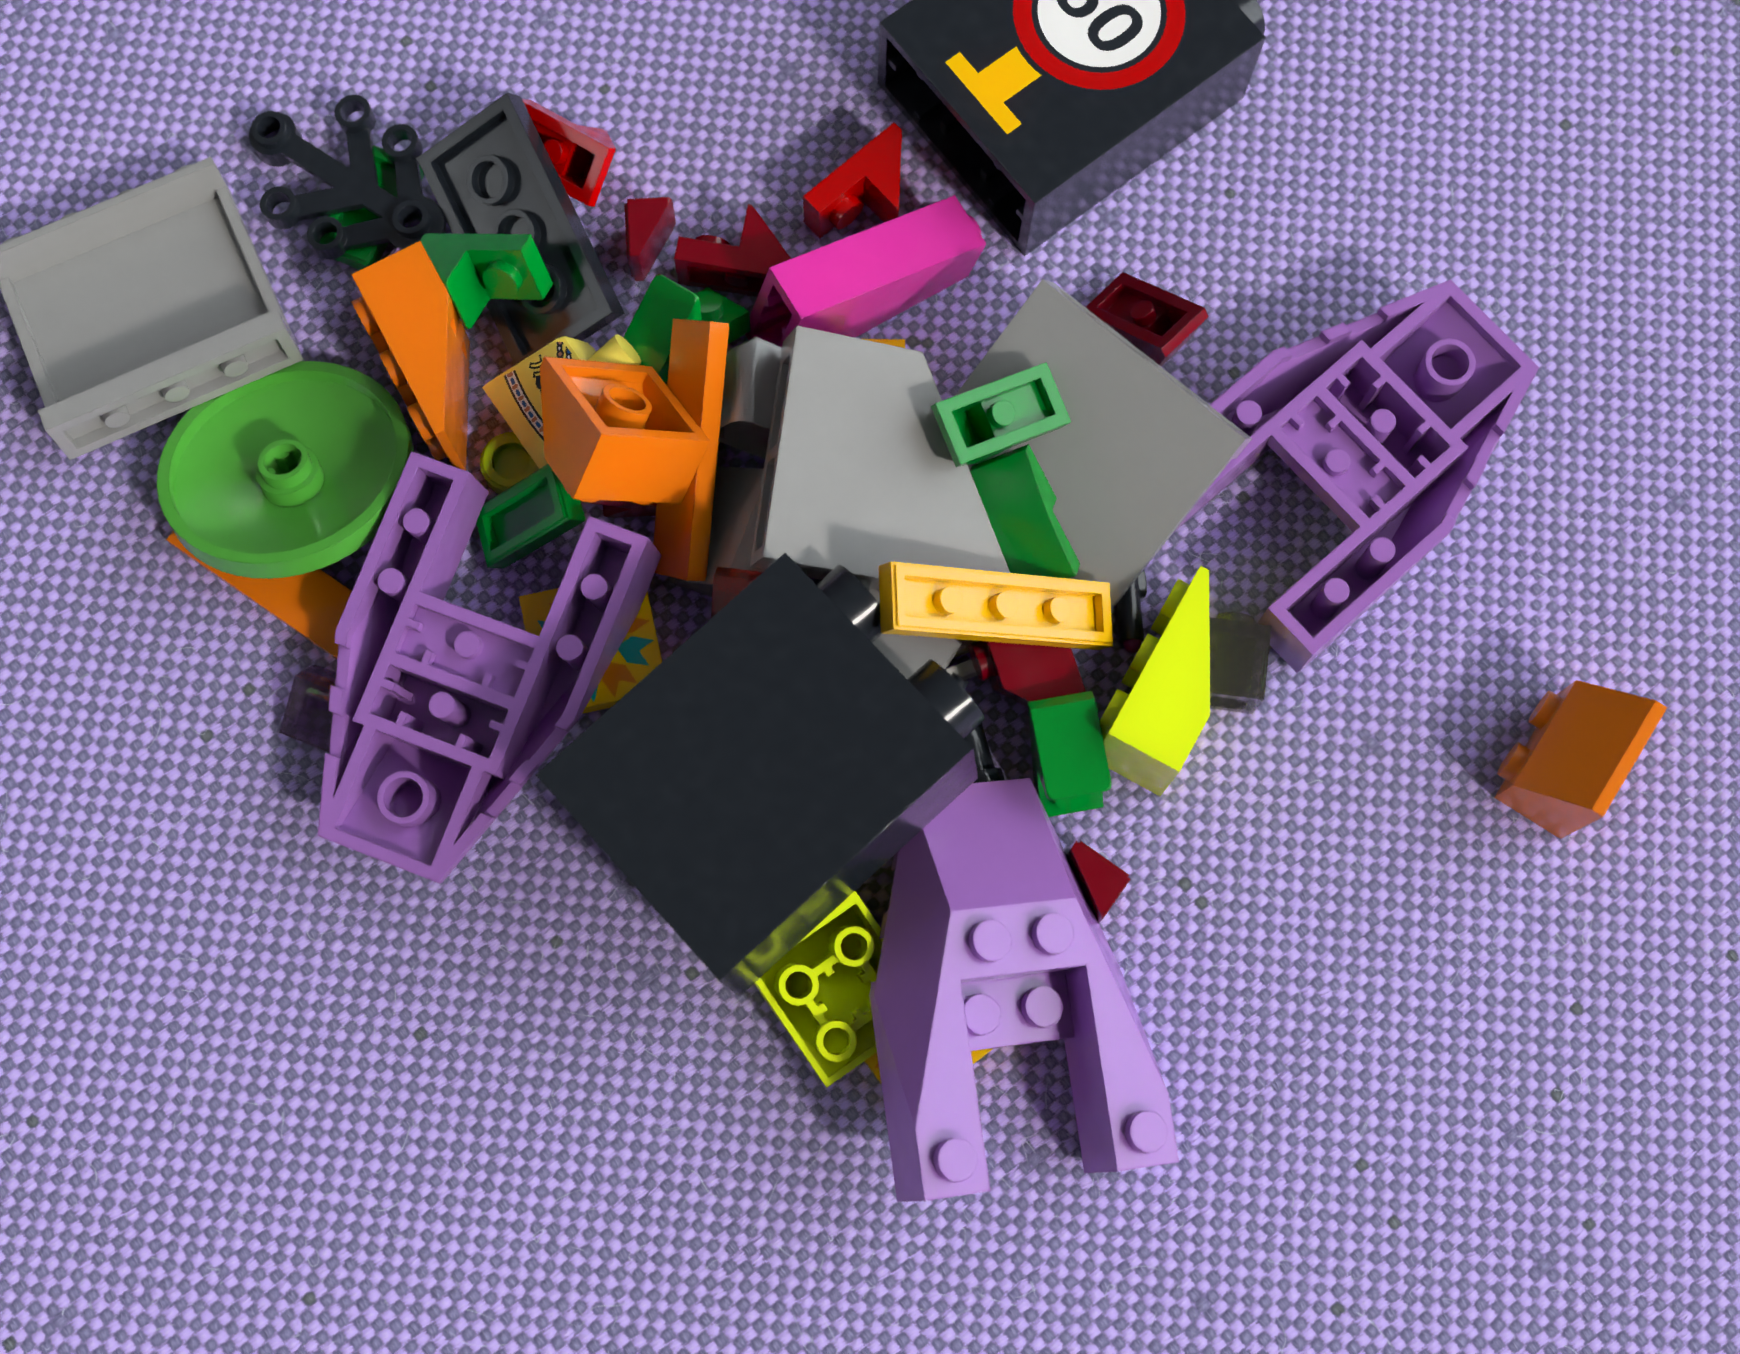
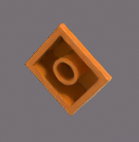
[540,356,710,505]
[1494,680,1668,839]

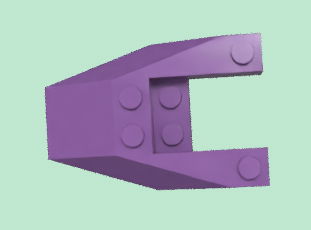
[1173,279,1539,673]
[318,451,662,884]
[869,778,1179,1202]

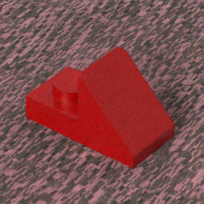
[522,99,616,207]
[803,122,902,239]

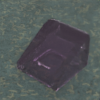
[279,665,336,753]

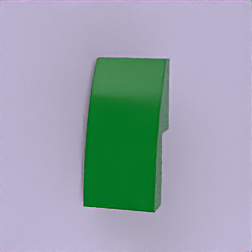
[970,444,1080,579]

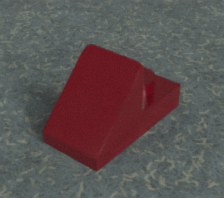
[674,204,791,297]
[1086,272,1209,367]

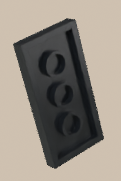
[417,93,625,365]

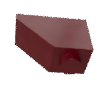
[969,641,1086,707]

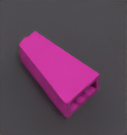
[745,195,986,347]

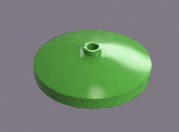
[157,361,414,579]

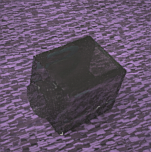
[1210,612,1271,714]

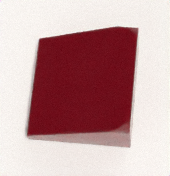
[624,197,676,281]
[1067,841,1131,923]

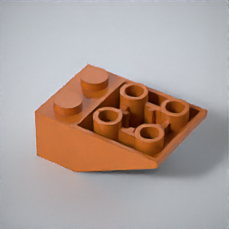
[351,241,470,471]

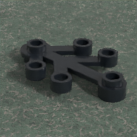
[249,95,446,260]

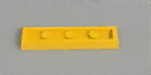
[878,561,1113,650]

